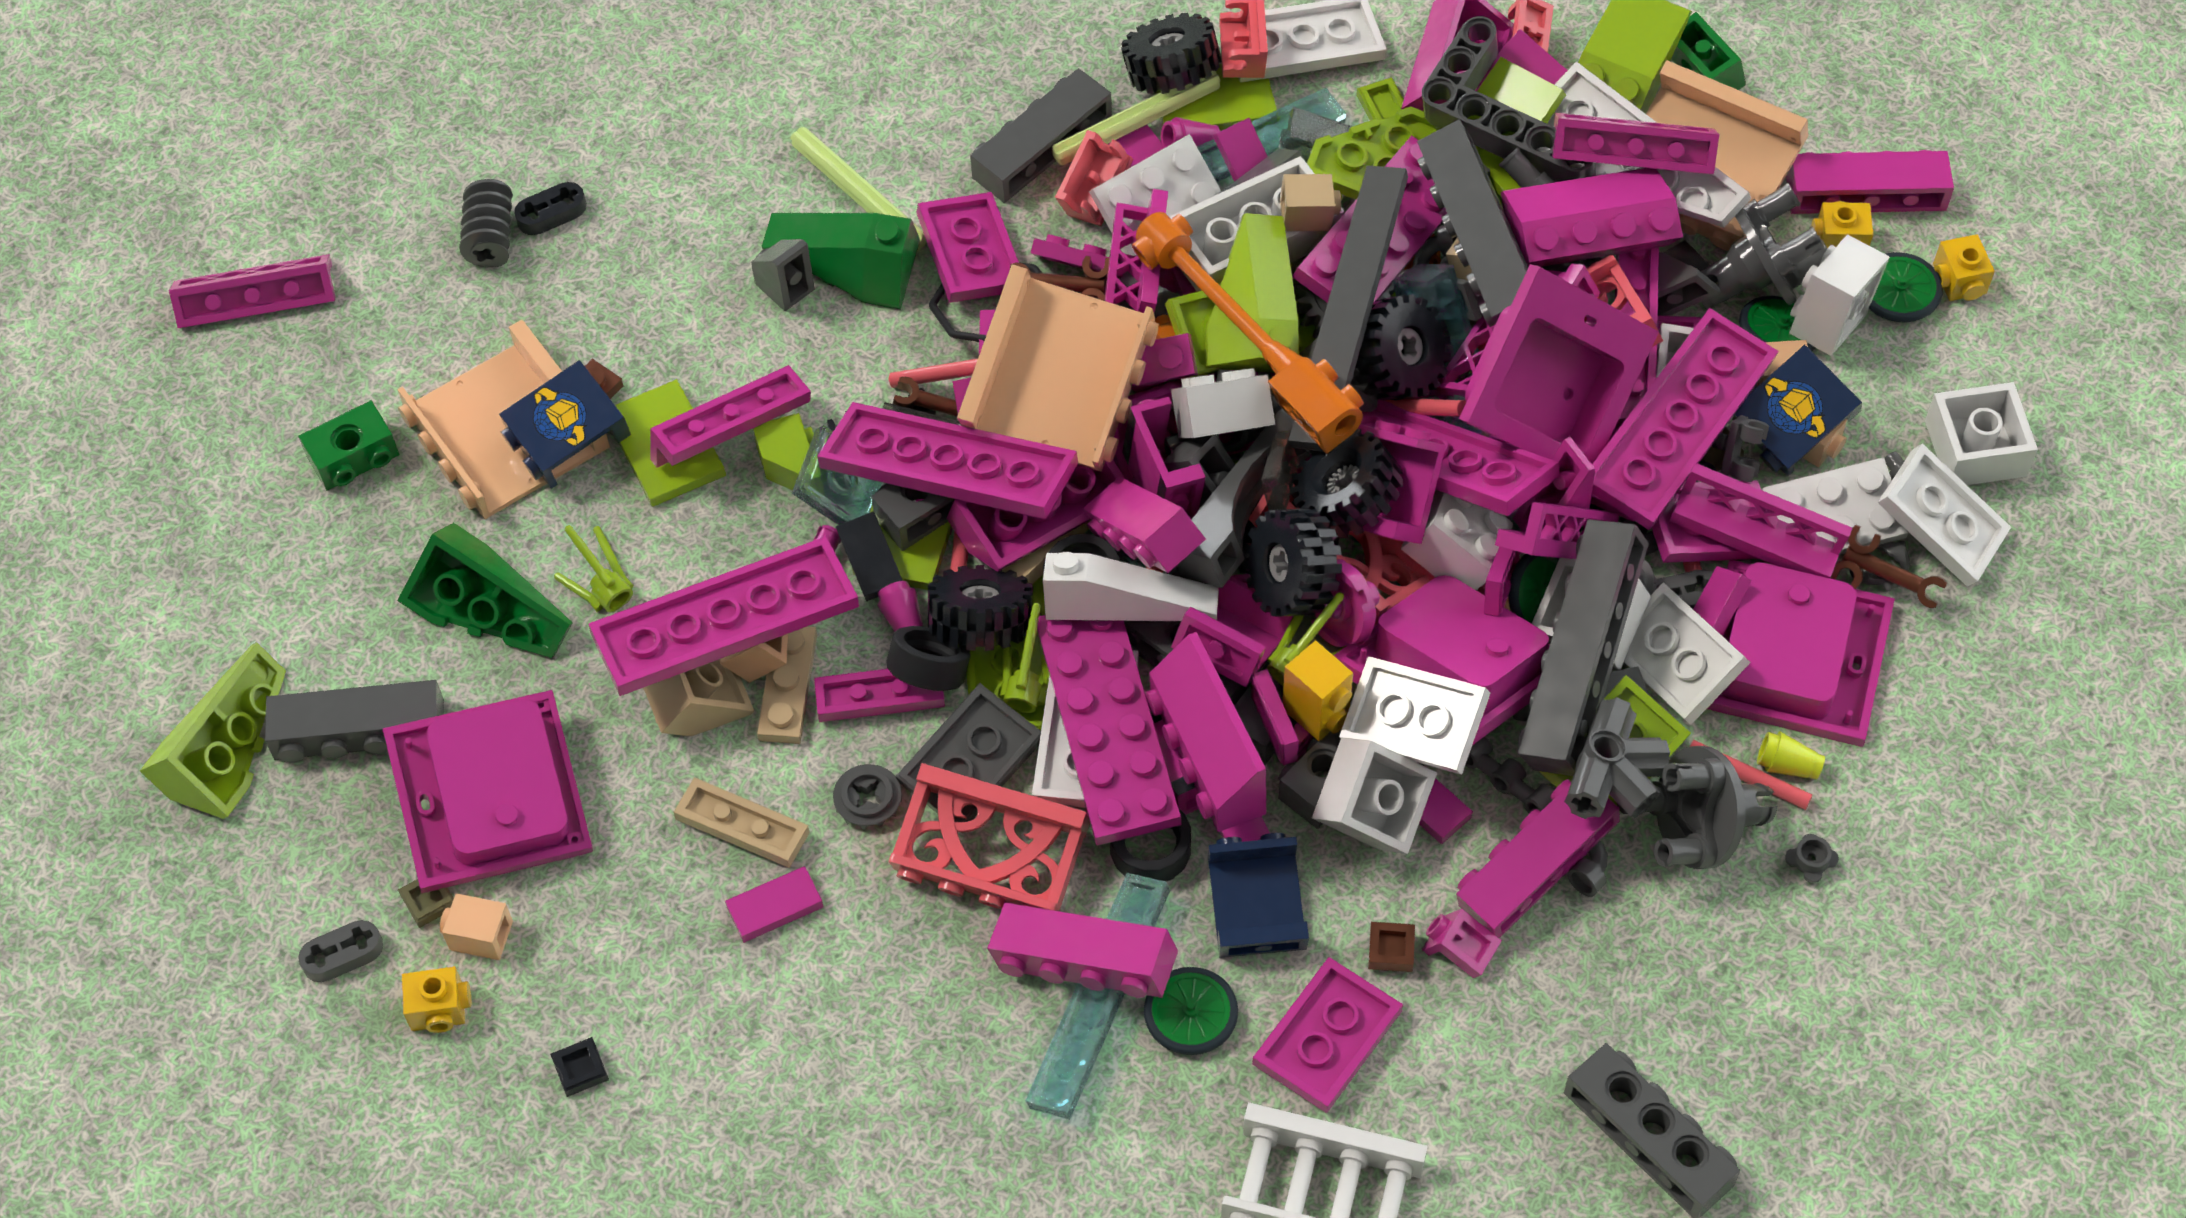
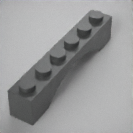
[1177,407,1310,588]

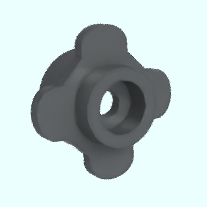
[1785,834,1839,883]

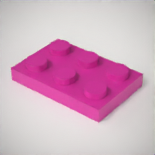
[916,192,1019,303]
[1652,480,1761,563]
[1252,957,1403,1113]

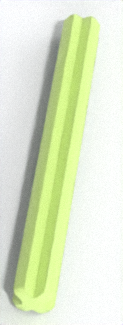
[1052,71,1221,165]
[790,127,927,252]

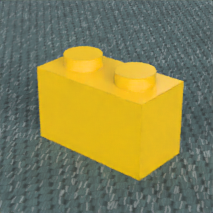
[1283,640,1353,741]

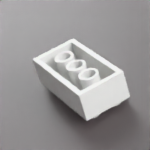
[1169,156,1345,292]

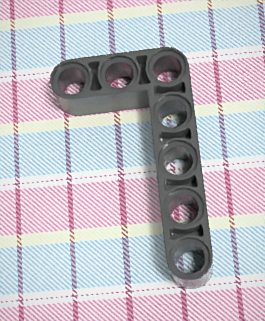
[1422,16,1596,182]

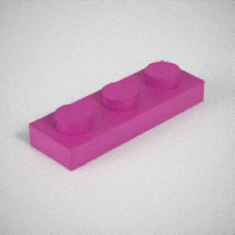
[814,669,945,722]

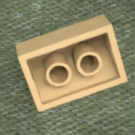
[643,659,754,737]

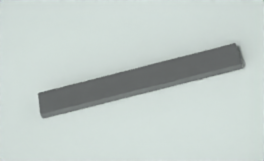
[1289,166,1408,452]

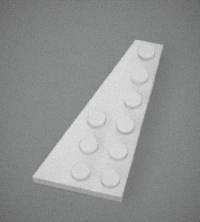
[1536,61,1751,228]

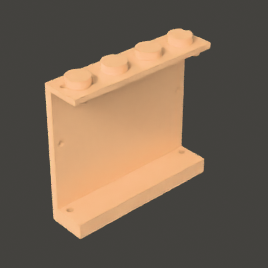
[1646,60,1808,251]
[957,264,1159,472]
[397,320,610,519]

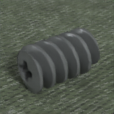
[459,179,513,267]

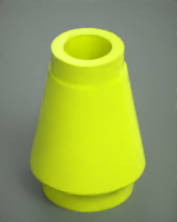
[1757,731,1825,780]

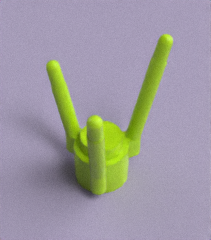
[554,525,634,612]
[1267,592,1347,686]
[1000,603,1049,713]

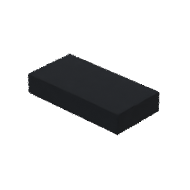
[835,511,903,602]

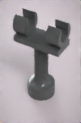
[1712,415,1769,482]

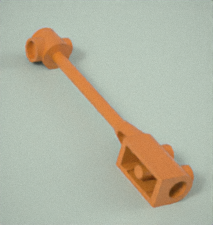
[1132,212,1364,454]

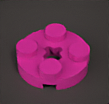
[1311,559,1380,647]

